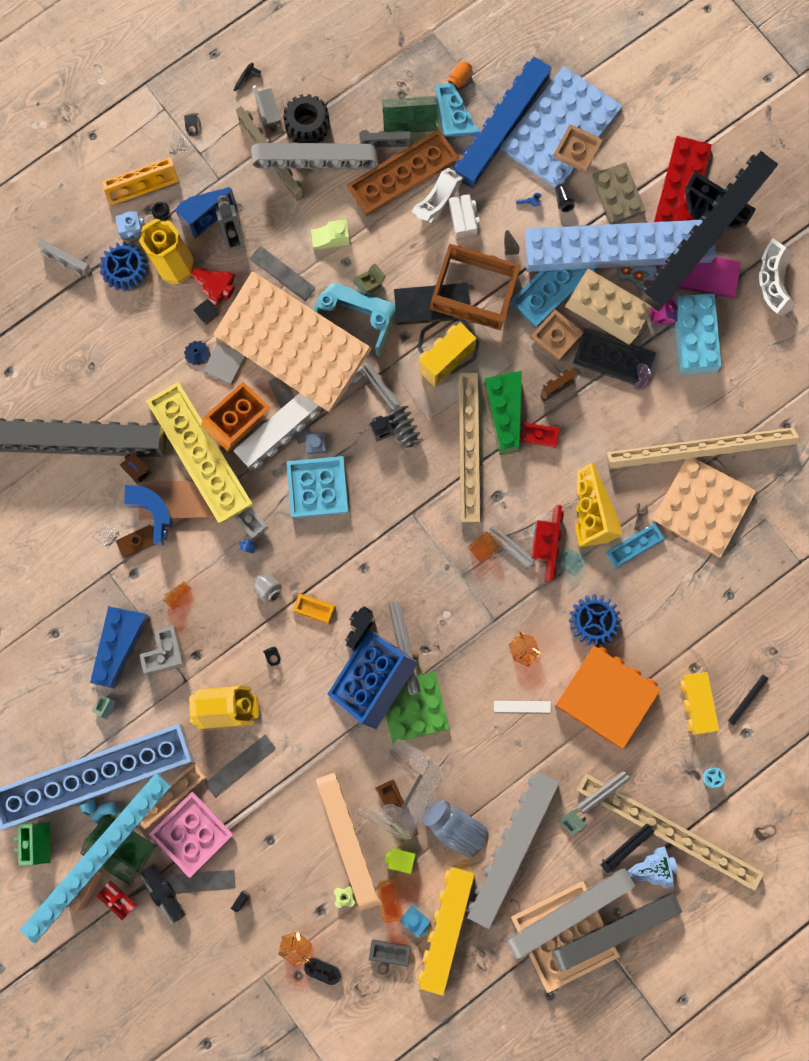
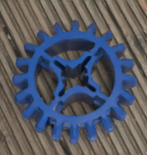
[99,242,150,292]
[569,594,622,647]

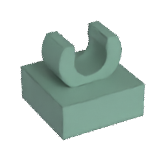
[559,809,586,836]

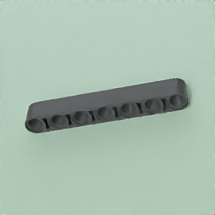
[552,892,683,972]

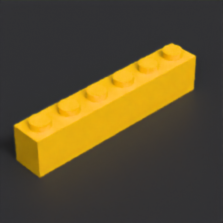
[417,867,474,995]

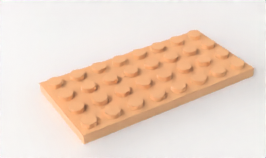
[213,271,372,413]

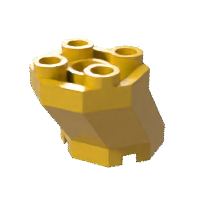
[139,219,195,284]
[189,685,259,730]

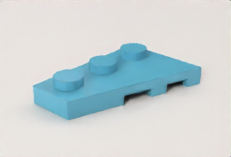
[434,83,480,138]

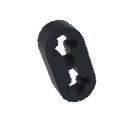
[304,957,341,985]

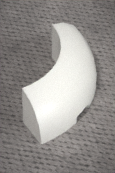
[759,238,797,315]

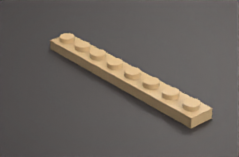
[459,373,480,523]

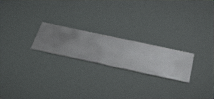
[250,246,316,300]
[268,377,312,445]
[205,735,275,797]
[163,870,235,893]

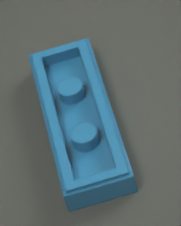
[605,523,665,569]

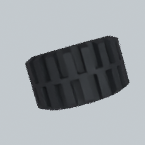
[283,94,330,143]

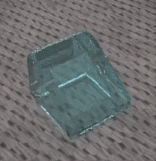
[556,547,585,576]

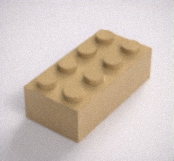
[565,269,652,345]

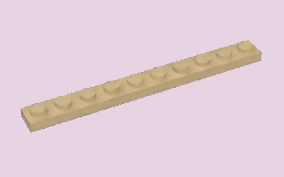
[606,427,799,469]
[576,773,764,891]

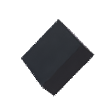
[193,298,220,325]
[230,890,250,912]

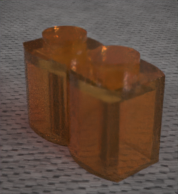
[377,878,402,923]

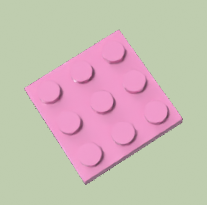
[149,792,234,878]

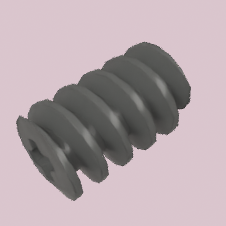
[388,406,423,448]

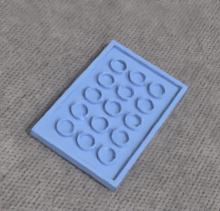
[500,66,623,188]

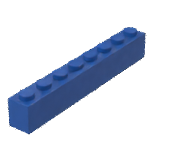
[454,56,552,189]

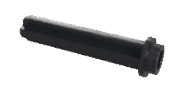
[600,823,655,873]

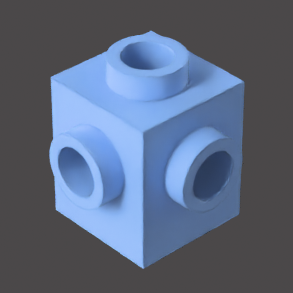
[115,211,145,240]

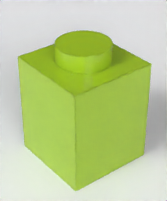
[385,848,416,874]

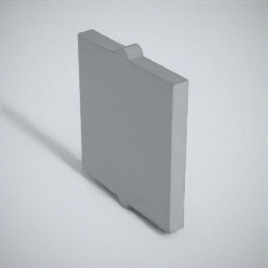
[203,343,246,385]

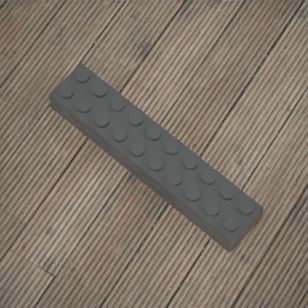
[0,418,167,457]

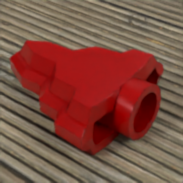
[191,268,236,306]

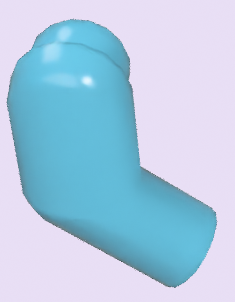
[91,802,120,824]

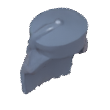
[423,800,488,858]

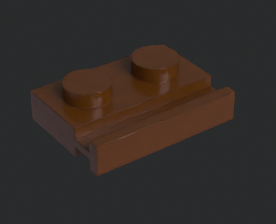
[540,368,578,402]

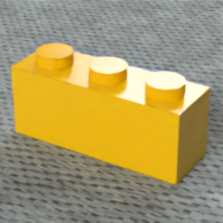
[679,672,719,735]

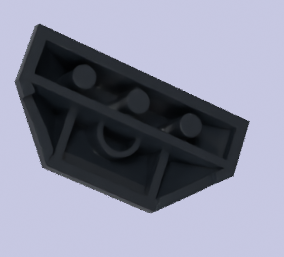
[685,171,756,231]

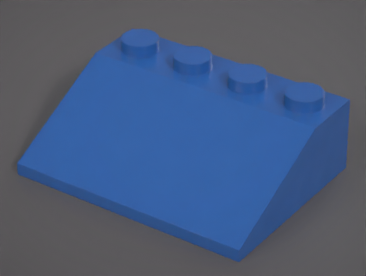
[328,628,418,729]

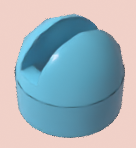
[79,799,96,815]

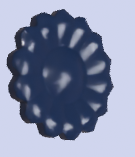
[184,341,210,365]

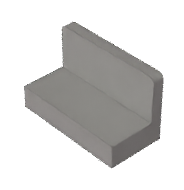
[252,85,282,128]

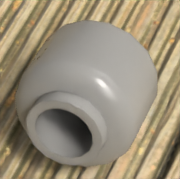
[253,574,282,602]

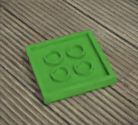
[386,672,450,743]

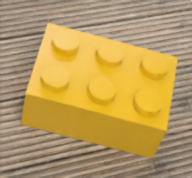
[419,322,476,387]

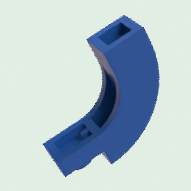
[124,485,173,546]

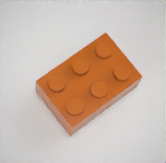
[201,382,270,452]

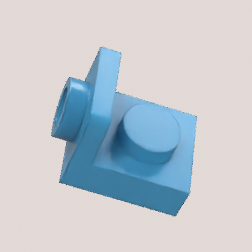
[399,905,431,938]

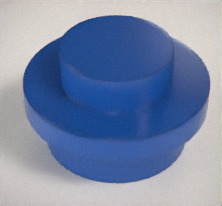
[239,539,258,553]

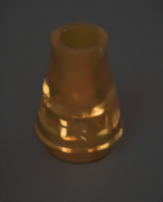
[163,581,191,610]

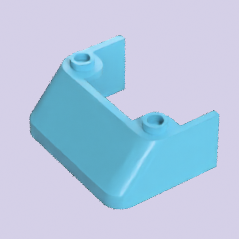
[313,283,396,357]

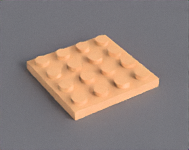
[652,458,756,558]
[511,881,620,993]

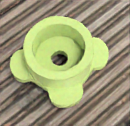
[334,887,355,908]

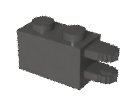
[216,195,245,252]

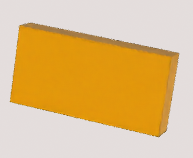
[293,593,336,625]

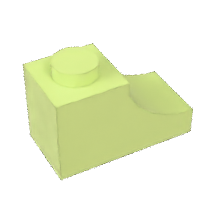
[311,220,350,250]

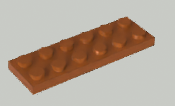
[347,129,459,216]

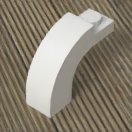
[412,168,464,223]

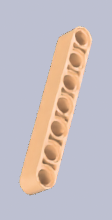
[316,772,380,912]

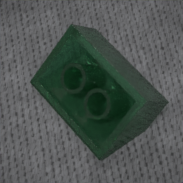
[382,96,438,133]
[80,815,156,886]

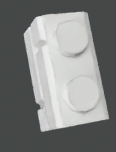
[448,194,480,239]

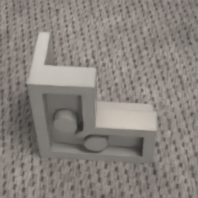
[139,626,186,675]

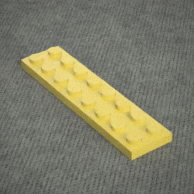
[146,382,253,525]

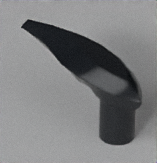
[233,62,261,92]

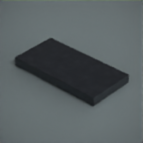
[394,283,470,325]
[573,328,656,388]

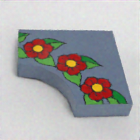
[617,265,657,295]

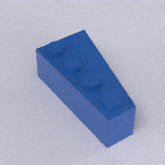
[90,606,150,689]

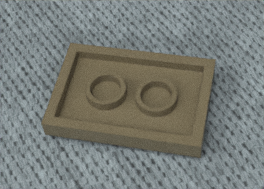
[591,162,646,224]

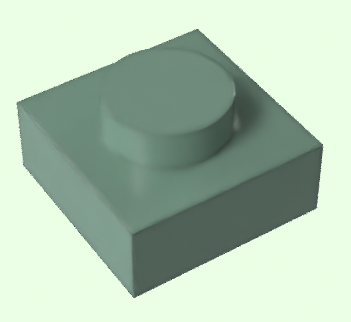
[92,694,116,719]

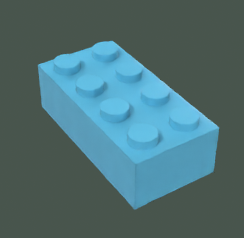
[675,294,721,375]

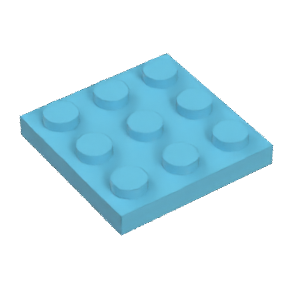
[287,456,348,519]

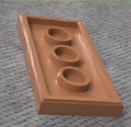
[139,480,215,521]

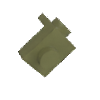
[353,264,386,295]

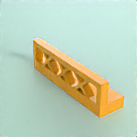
[102,157,179,206]

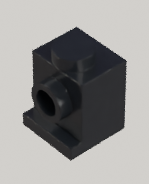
[369,416,394,442]

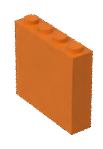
[555,645,661,750]

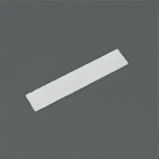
[494,701,551,713]

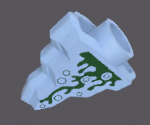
[627,846,678,888]

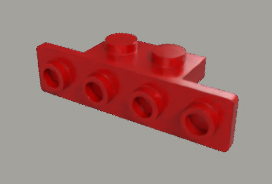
[531,505,564,583]

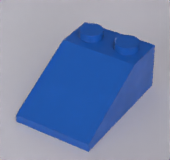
[175,187,237,239]

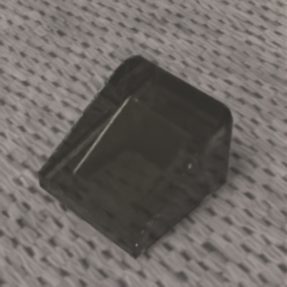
[504,230,520,255]

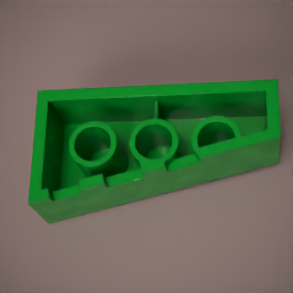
[484,371,522,455]

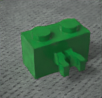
[14,822,51,865]

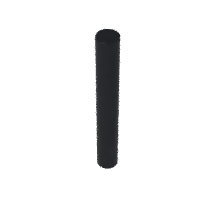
[728,675,769,726]

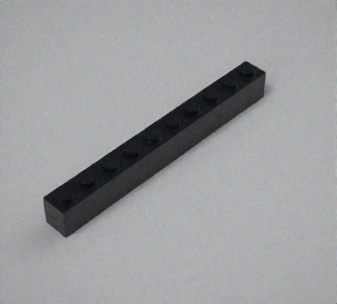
[641,151,779,312]

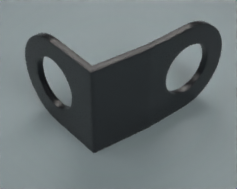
[184,113,199,136]
[263,647,280,666]

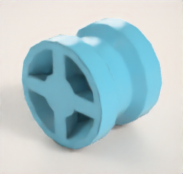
[702,768,725,788]

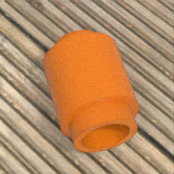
[447,61,473,90]

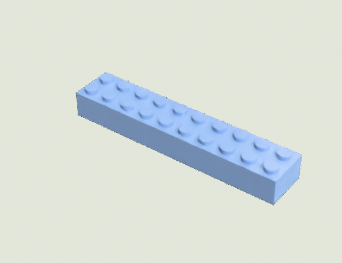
[524,220,716,272]
[0,724,195,830]

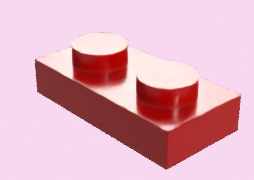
[519,422,559,448]

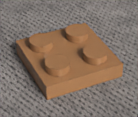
[553,124,603,173]
[530,310,583,362]

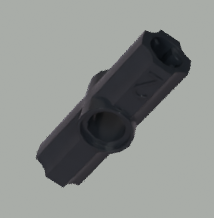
[139,864,187,925]

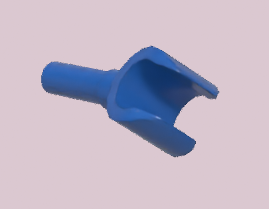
[516,193,542,207]

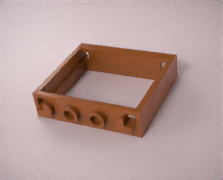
[429,244,520,331]

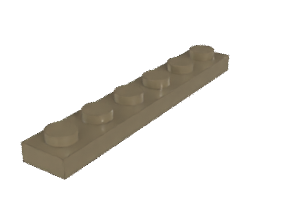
[235,106,303,201]

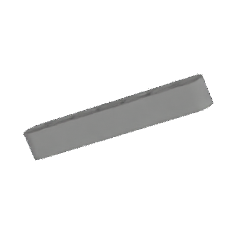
[251,143,378,169]
[506,868,636,959]

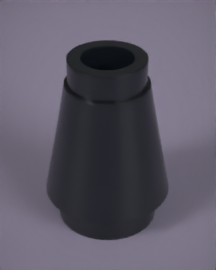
[555,183,575,212]

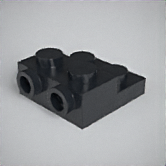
[345,606,375,652]

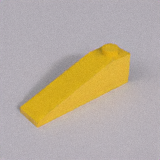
[575,463,622,547]

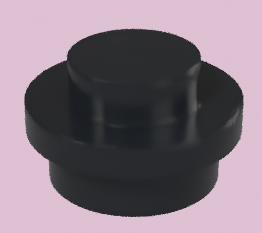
[151,202,170,220]

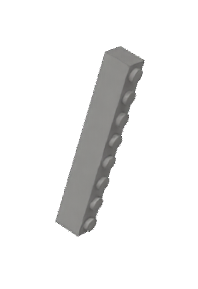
[465,771,560,929]

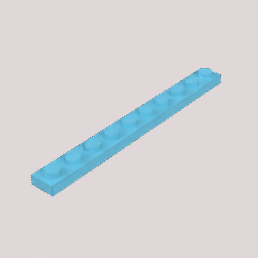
[19,773,172,944]

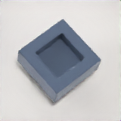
[305,433,326,454]

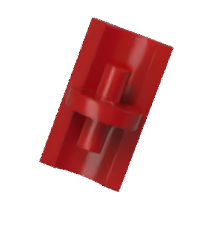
[96,880,137,920]

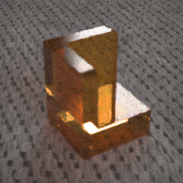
[468,531,499,562]
[509,632,541,667]
[278,932,312,966]

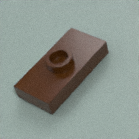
[115,525,155,558]

